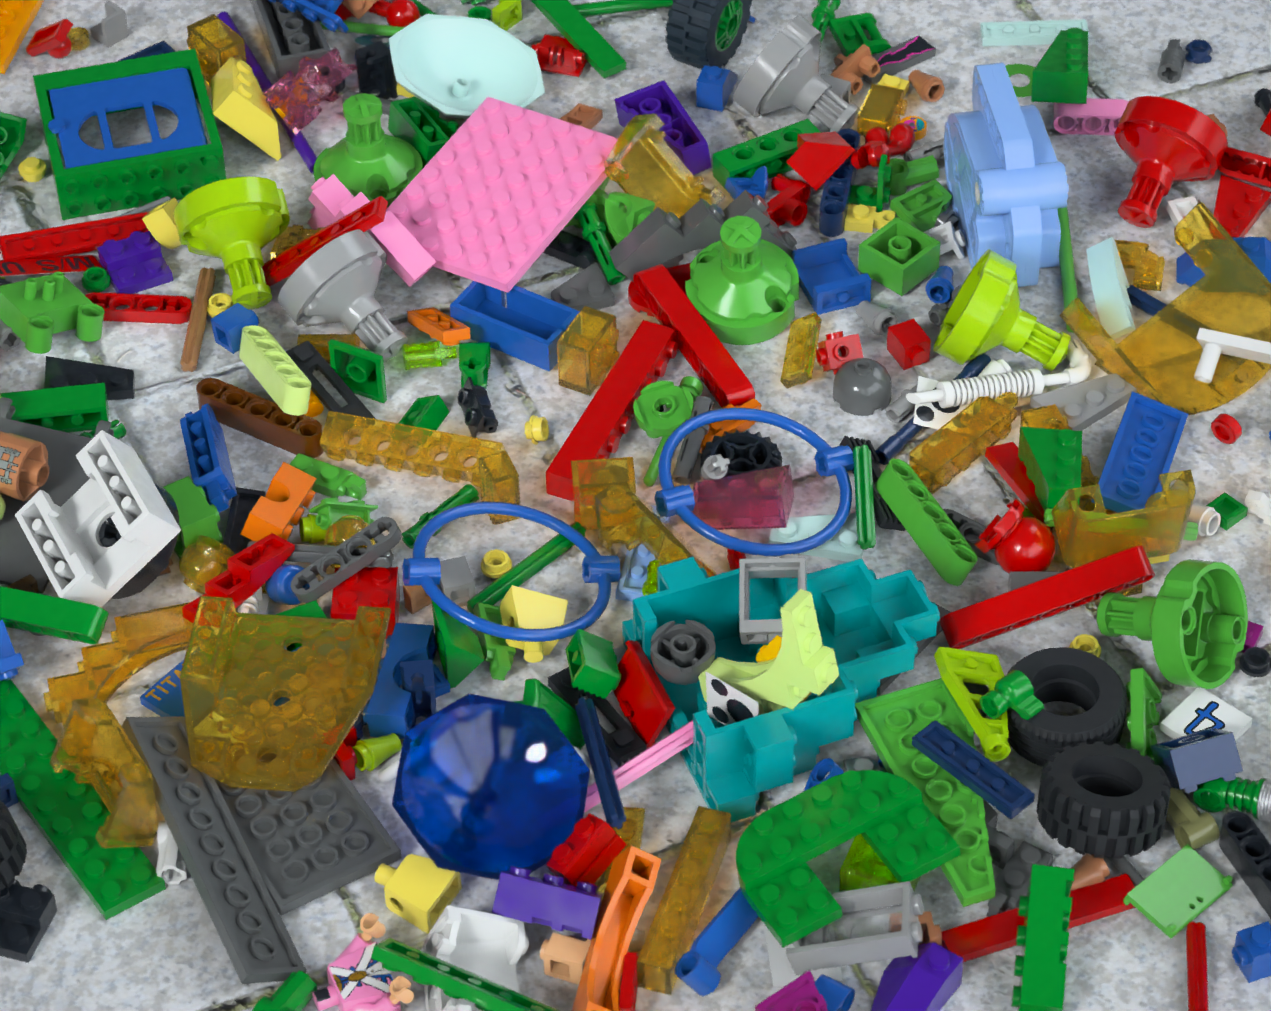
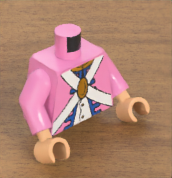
[312,913,414,1011]

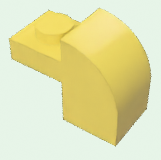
[142,197,182,249]

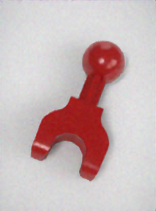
[334,0,420,27]

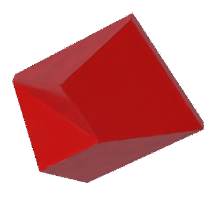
[786,131,855,191]

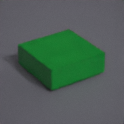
[1206,492,1248,531]

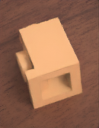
[540,932,591,985]

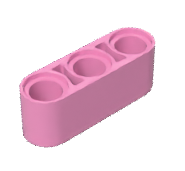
[1053,98,1128,136]

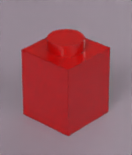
[887,318,931,370]

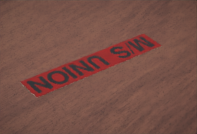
[0,255,104,276]

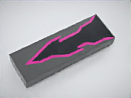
[862,35,936,85]

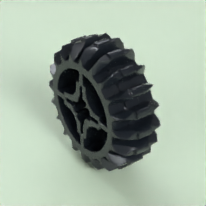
[700,429,782,500]

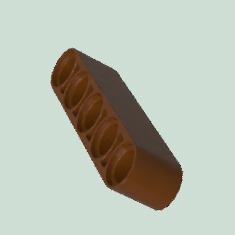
[196,378,324,458]

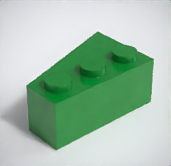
[1018,427,1082,512]

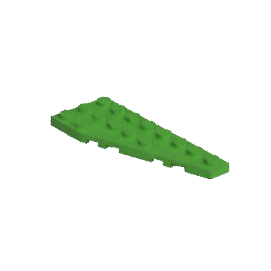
[855,678,996,907]

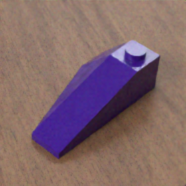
[871,942,963,1011]

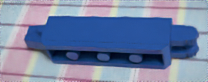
[180,403,237,513]

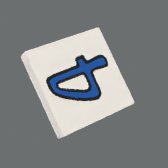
[1159,688,1253,741]

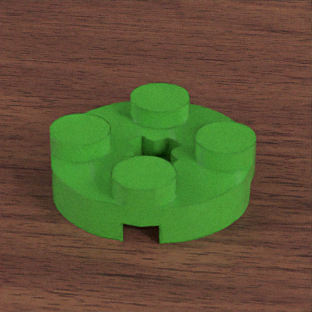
[633,381,694,438]

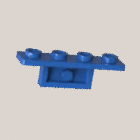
[269,0,349,34]

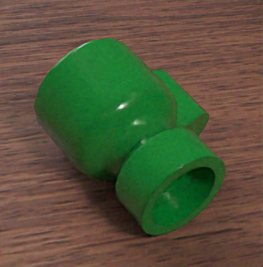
[980,670,1044,720]

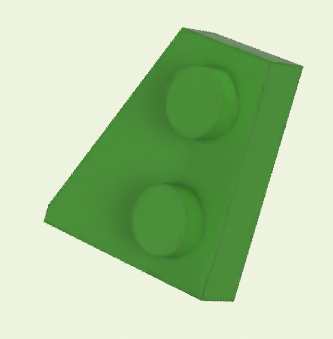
[890,179,952,232]

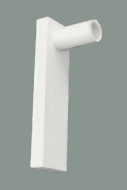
[1194,328,1271,383]

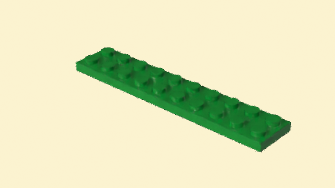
[0,679,166,920]

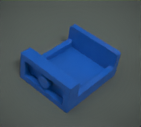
[792,238,872,315]

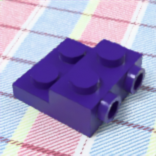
[97,231,173,294]

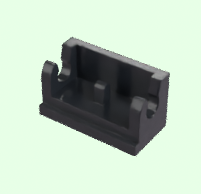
[355,40,398,99]

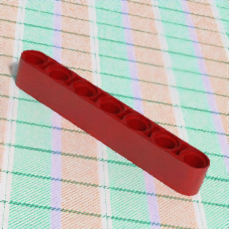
[633,264,755,408]
[939,545,1155,649]

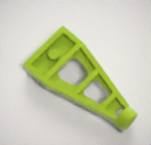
[934,647,1011,762]

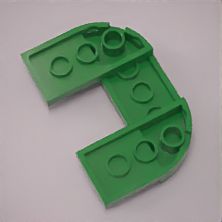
[736,770,961,948]

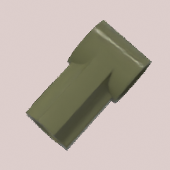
[1166,788,1220,850]

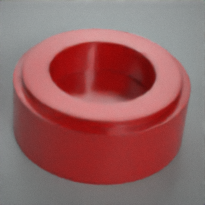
[1211,414,1242,444]

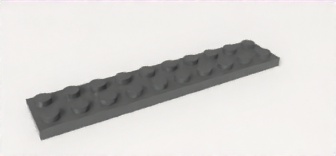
[122,716,307,984]

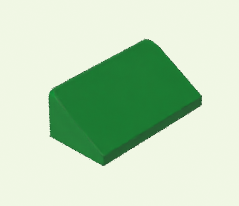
[389,395,449,448]

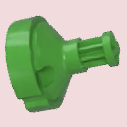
[314,93,423,208]
[685,216,799,345]
[1097,559,1248,689]

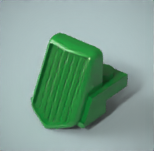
[499,678,585,765]

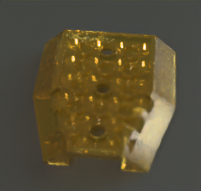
[180,596,391,792]

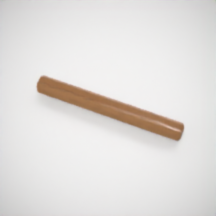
[180,267,216,372]

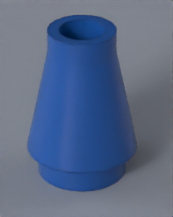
[925,266,954,304]

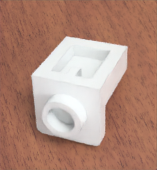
[924,221,966,259]

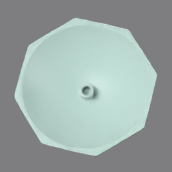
[388,14,545,119]

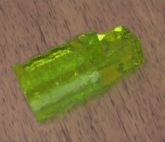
[403,341,457,370]

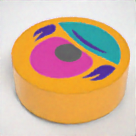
[900,116,927,141]

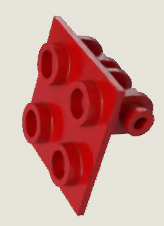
[531,34,587,77]

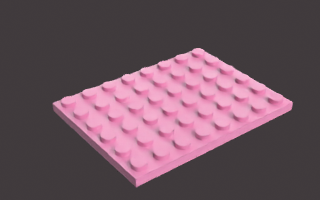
[386,97,630,293]

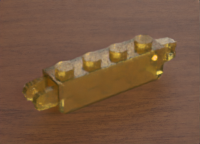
[909,391,1018,494]

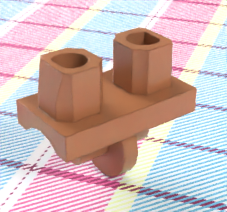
[830,44,880,95]

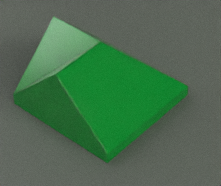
[328,339,387,404]
[431,599,485,689]

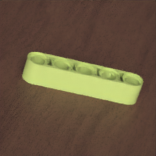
[239,325,311,415]

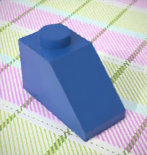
[696,65,738,112]

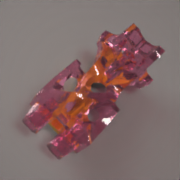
[263,47,357,134]

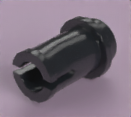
[1254,88,1271,117]

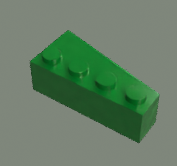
[1031,28,1088,104]
[1011,864,1074,1011]

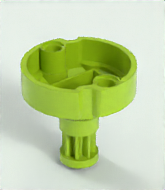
[174,176,290,310]
[933,249,1071,372]

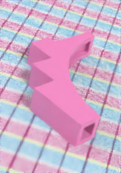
[307,174,436,287]

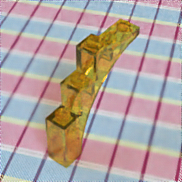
[43,602,198,768]

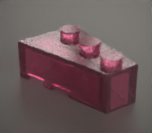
[692,465,794,530]

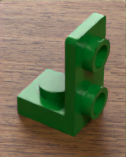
[849,154,892,212]

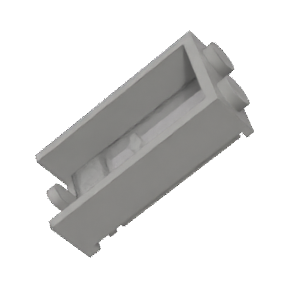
[786,881,923,976]

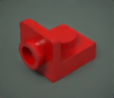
[324,724,358,781]

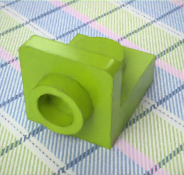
[492,0,522,31]

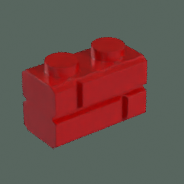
[546,813,627,886]

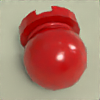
[974,498,1056,574]

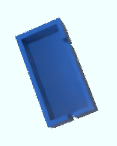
[450,281,581,372]

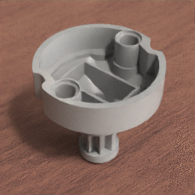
[733,16,860,132]
[278,229,408,362]

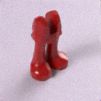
[851,123,915,170]

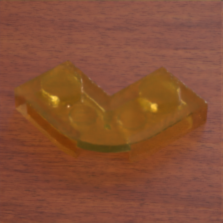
[1114,239,1165,291]

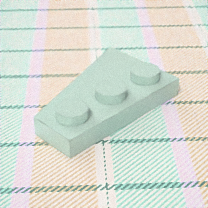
[769,513,864,562]

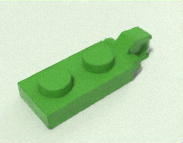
[290,453,367,500]
[473,603,516,681]

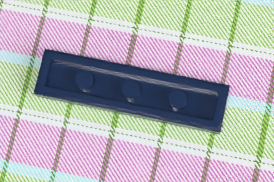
[912,720,1035,819]

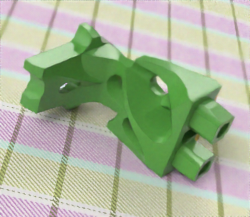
[564,187,655,247]

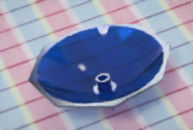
[392,693,590,880]

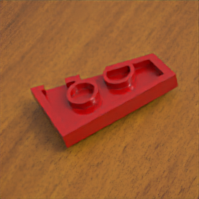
[1211,175,1271,237]

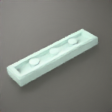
[980,19,1089,46]

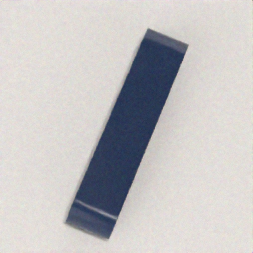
[819,129,860,237]

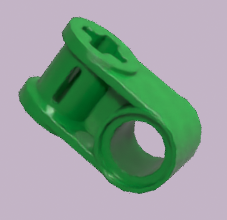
[459,342,491,389]

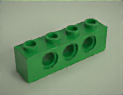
[713,119,820,192]

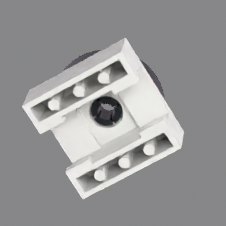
[15,430,181,607]

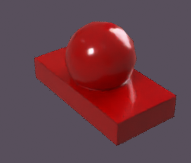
[26,18,73,59]

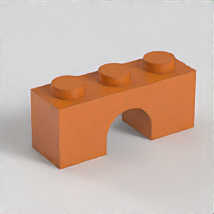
[241,462,317,541]

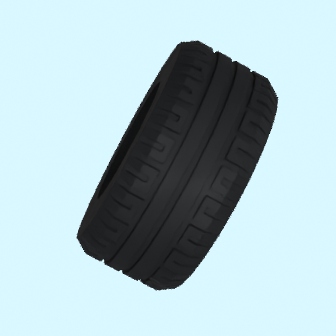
[1007,647,1127,767]

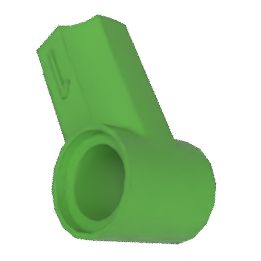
[886,155,939,196]

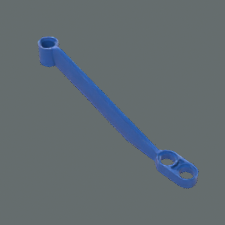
[675,758,844,996]

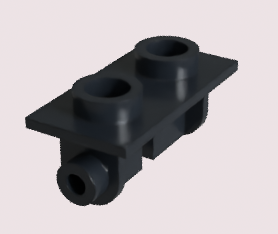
[457,377,498,439]

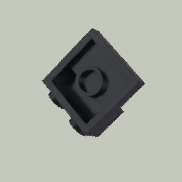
[0,878,57,963]

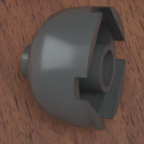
[833,358,892,416]
[650,620,716,685]

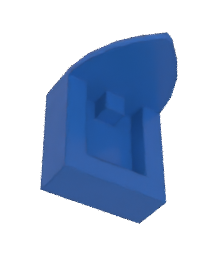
[725,166,768,200]

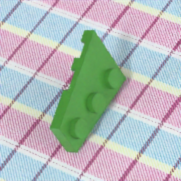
[1126,668,1162,760]

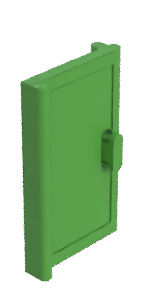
[1123,844,1233,938]

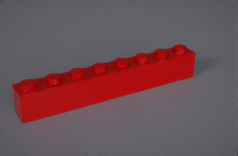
[546,320,679,503]

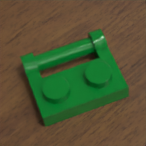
[829,12,891,57]

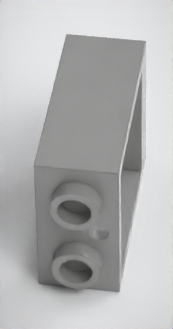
[739,554,807,644]

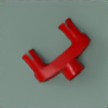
[766,174,811,227]

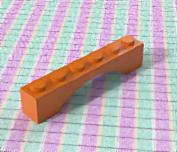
[572,846,661,1011]

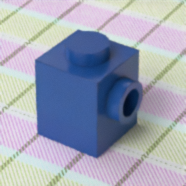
[210,303,259,354]
[1232,921,1271,983]

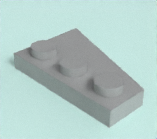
[1030,373,1137,431]

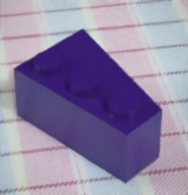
[492,866,604,940]

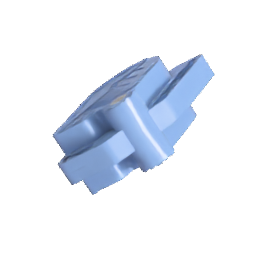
[944,63,1069,287]

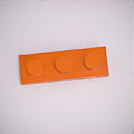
[407,307,470,346]

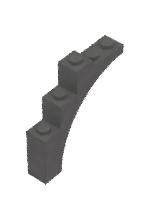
[609,190,797,281]

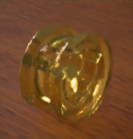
[67,27,90,51]

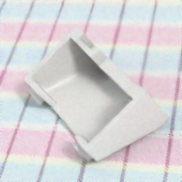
[422,905,529,1011]

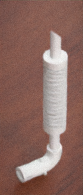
[906,339,1092,408]

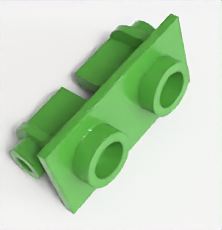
[309,498,378,533]

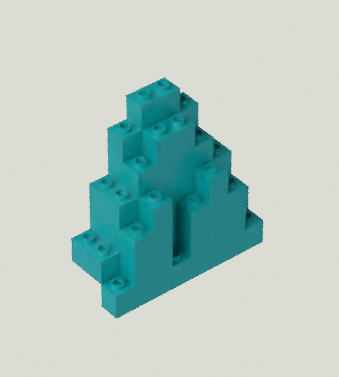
[622,557,940,827]

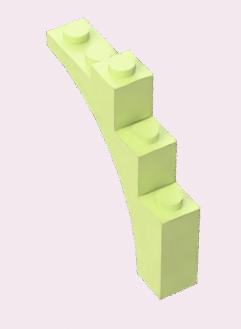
[698,589,839,715]

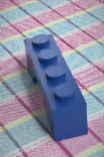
[363,623,437,739]

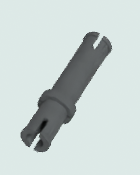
[672,396,715,485]

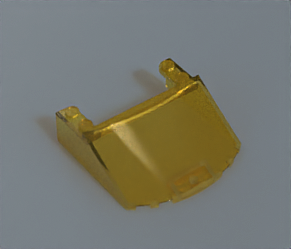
[1060,202,1271,415]

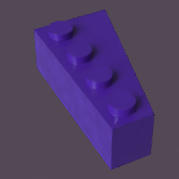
[614,80,712,177]

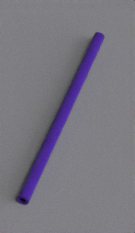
[217,11,317,174]

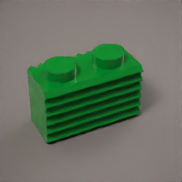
[565,629,621,699]

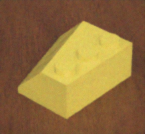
[211,56,281,161]

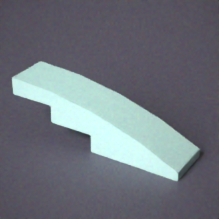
[1087,237,1136,341]

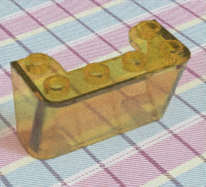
[1051,469,1196,568]

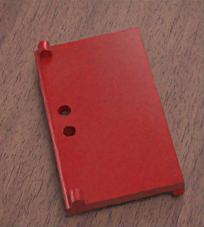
[613,640,675,749]

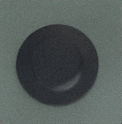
[1239,647,1271,677]

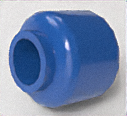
[266,564,311,605]

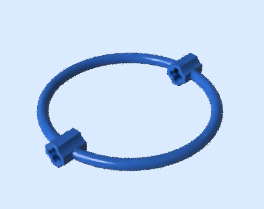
[654,408,854,557]
[402,502,621,642]

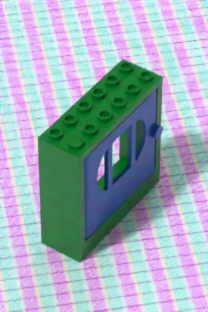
[33,49,227,220]

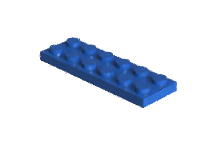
[1091,391,1188,518]

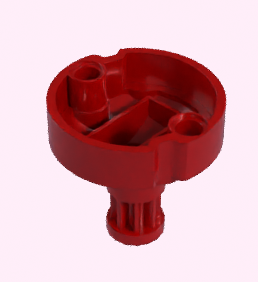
[1114,96,1228,228]

